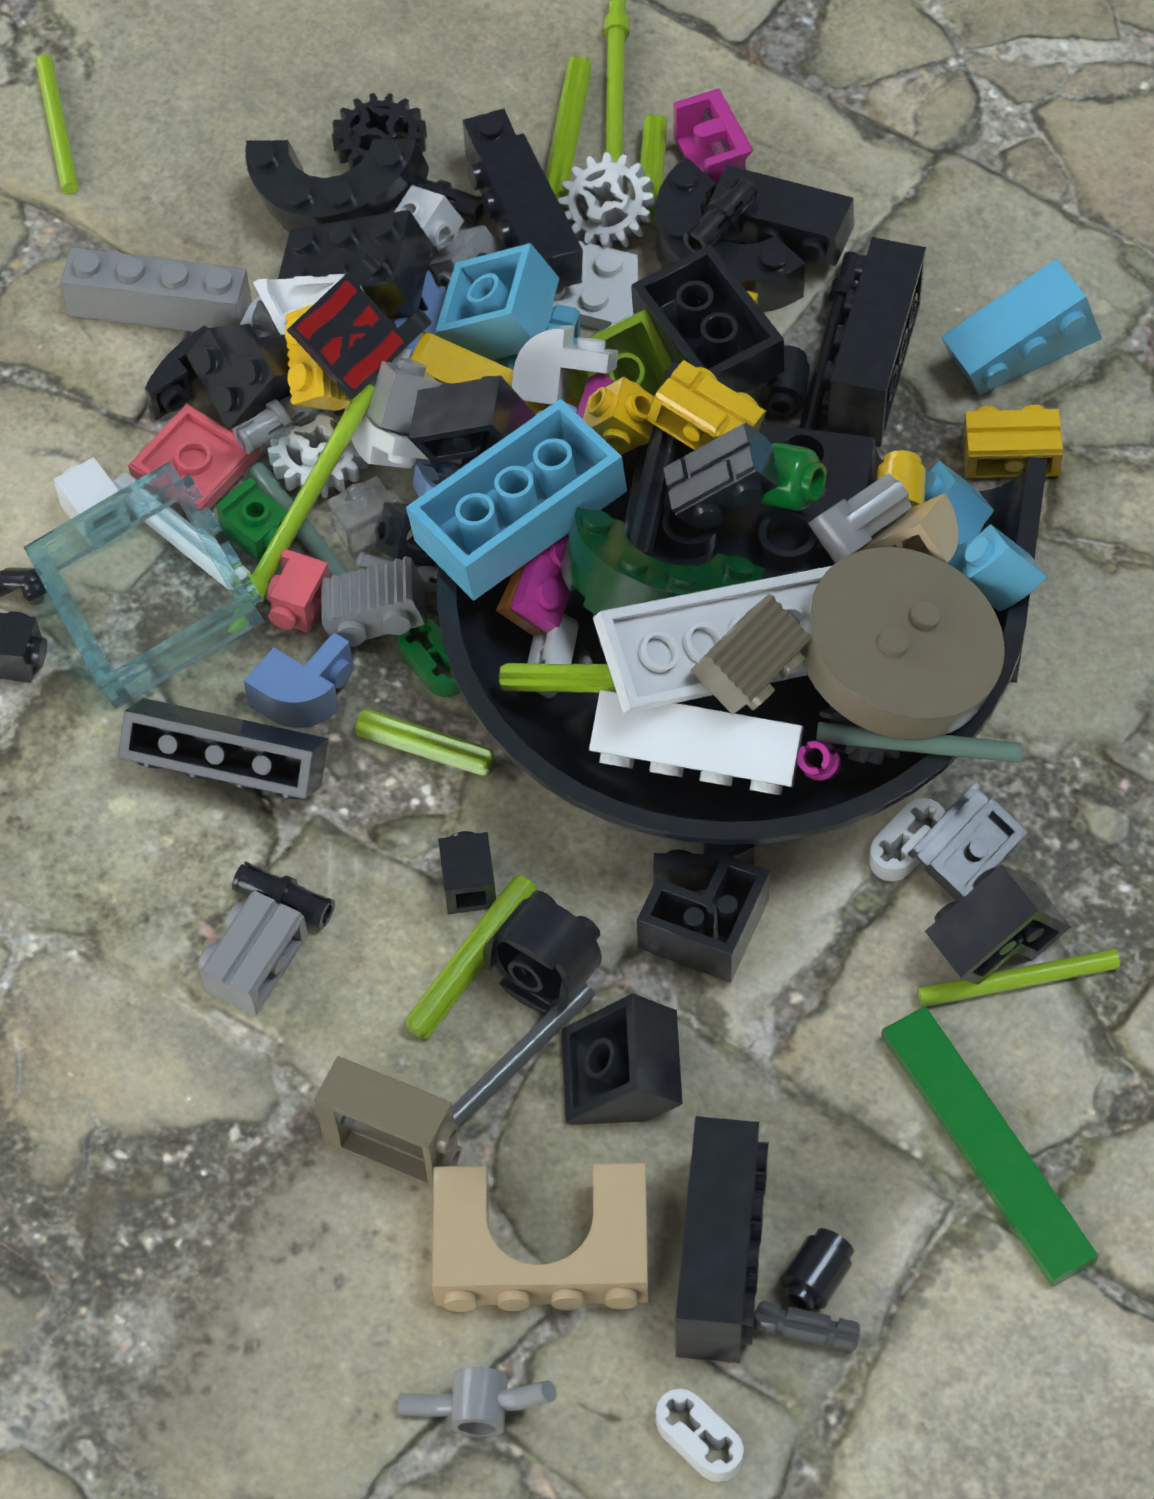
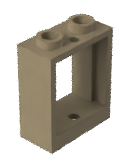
[314,1056,462,1188]

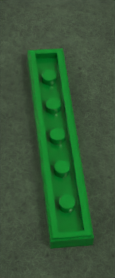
[881,1006,1099,1287]

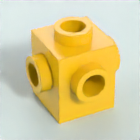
[583,377,654,455]

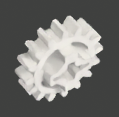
[558,152,656,249]
[268,410,368,498]

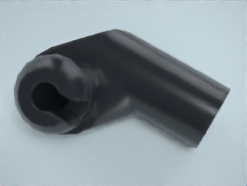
[0,567,48,601]

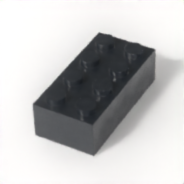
[821,237,926,447]
[675,1116,769,1363]

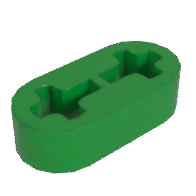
[397,617,460,697]

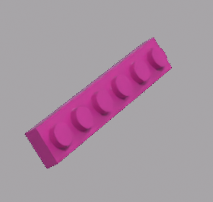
[511,372,615,633]

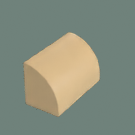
[854,493,959,563]

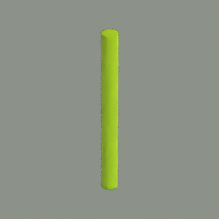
[35,54,79,195]
[917,948,1120,1008]

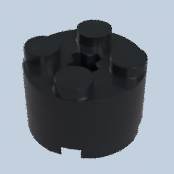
[483,891,602,1013]

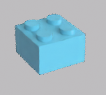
[435,243,559,360]

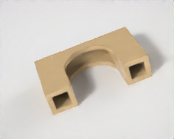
[432,1163,648,1312]

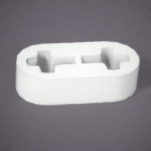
[527,613,579,699]
[869,798,945,882]
[655,1389,744,1482]

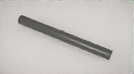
[453,983,595,1129]

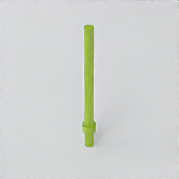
[604,0,630,201]
[224,384,374,634]

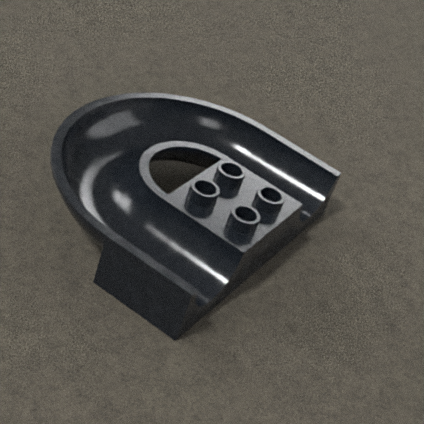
[437,423,1048,845]

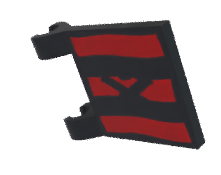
[286,253,432,400]

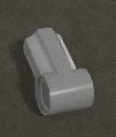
[808,473,912,563]

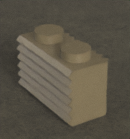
[690,594,811,715]

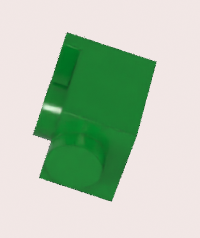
[216,477,287,563]

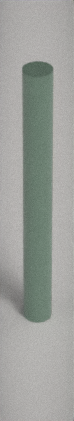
[248,462,349,578]
[816,722,1022,763]

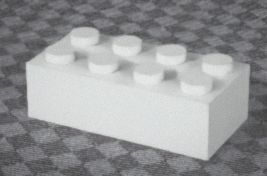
[589,690,804,795]

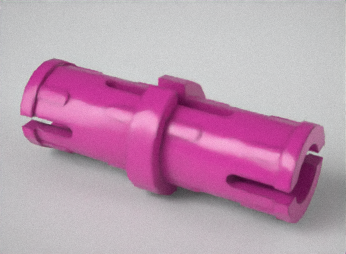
[797,740,841,781]

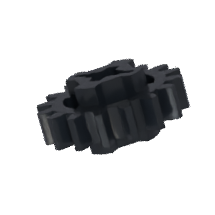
[332,93,427,169]

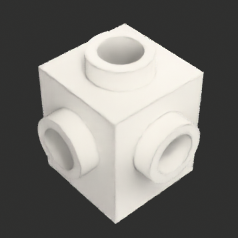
[394,185,464,262]

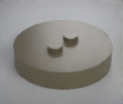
[800,547,1005,740]

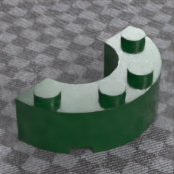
[561,507,765,615]

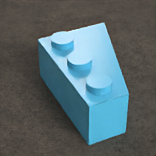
[941,258,1102,395]

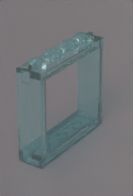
[23,461,264,709]

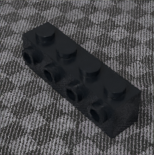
[468,133,583,289]
[118,698,329,800]

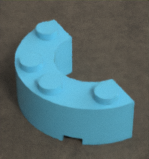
[925,460,1048,612]

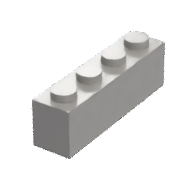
[60,247,252,332]

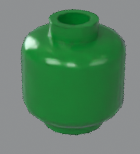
[761,442,826,511]

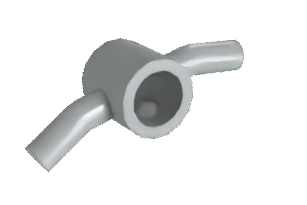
[398,1367,556,1438]

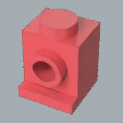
[267,549,330,633]

